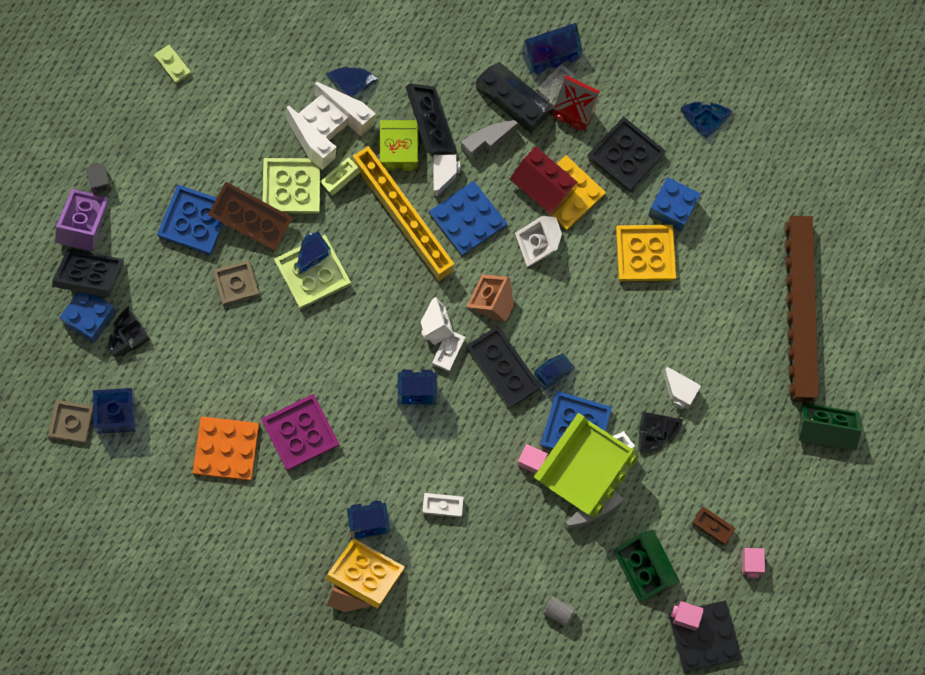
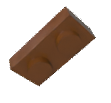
[691,506,736,545]

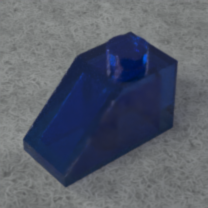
[297,231,331,275]
[534,353,575,391]

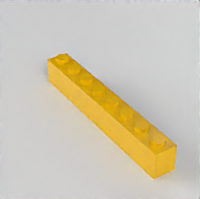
[353,146,455,281]

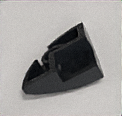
[109,306,151,357]
[638,411,683,451]

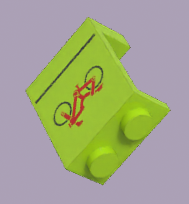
[380,120,418,171]

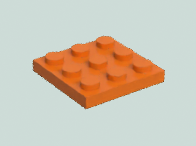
[193,417,259,481]

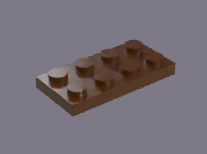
[208,181,293,251]

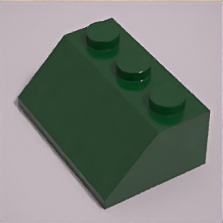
[798,402,862,451]
[613,529,680,603]

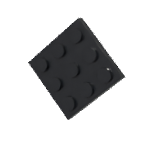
[587,116,666,192]
[52,249,124,297]
[668,600,741,672]

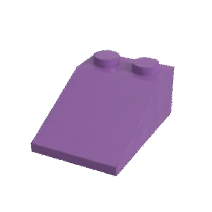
[55,189,109,251]

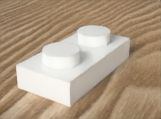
[432,332,465,372]
[422,493,463,518]

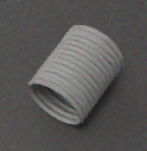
[543,596,575,627]

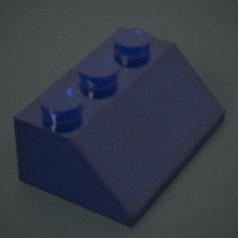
[522,23,583,74]

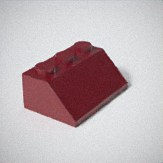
[509,146,578,216]

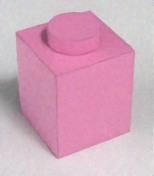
[517,444,547,474]
[742,548,765,579]
[671,601,704,631]

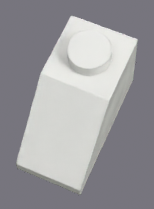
[433,155,460,196]
[421,297,454,345]
[663,367,701,409]

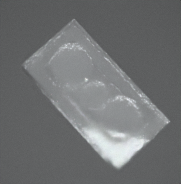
[536,64,575,103]

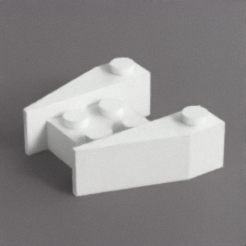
[286,82,376,169]

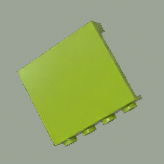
[534,413,639,519]

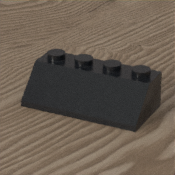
[475,62,554,133]

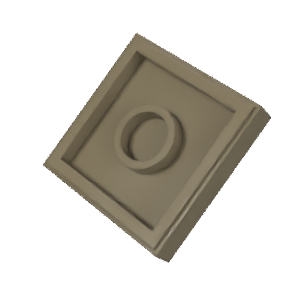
[213,260,260,306]
[48,400,95,444]

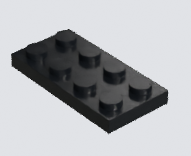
[405,83,457,155]
[466,325,541,409]

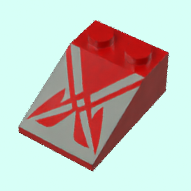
[552,75,600,131]

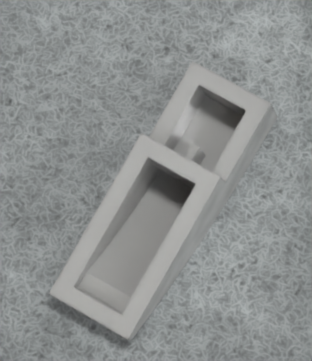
[461,120,517,159]
[564,491,624,529]

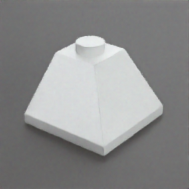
[515,216,562,267]

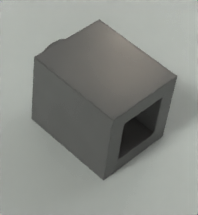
[85,163,111,194]

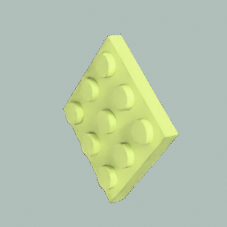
[263,158,320,214]
[274,235,351,309]

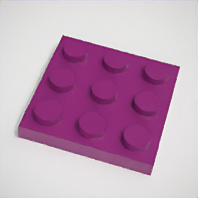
[261,394,340,471]

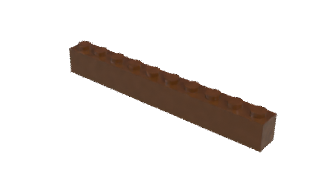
[784,215,818,402]

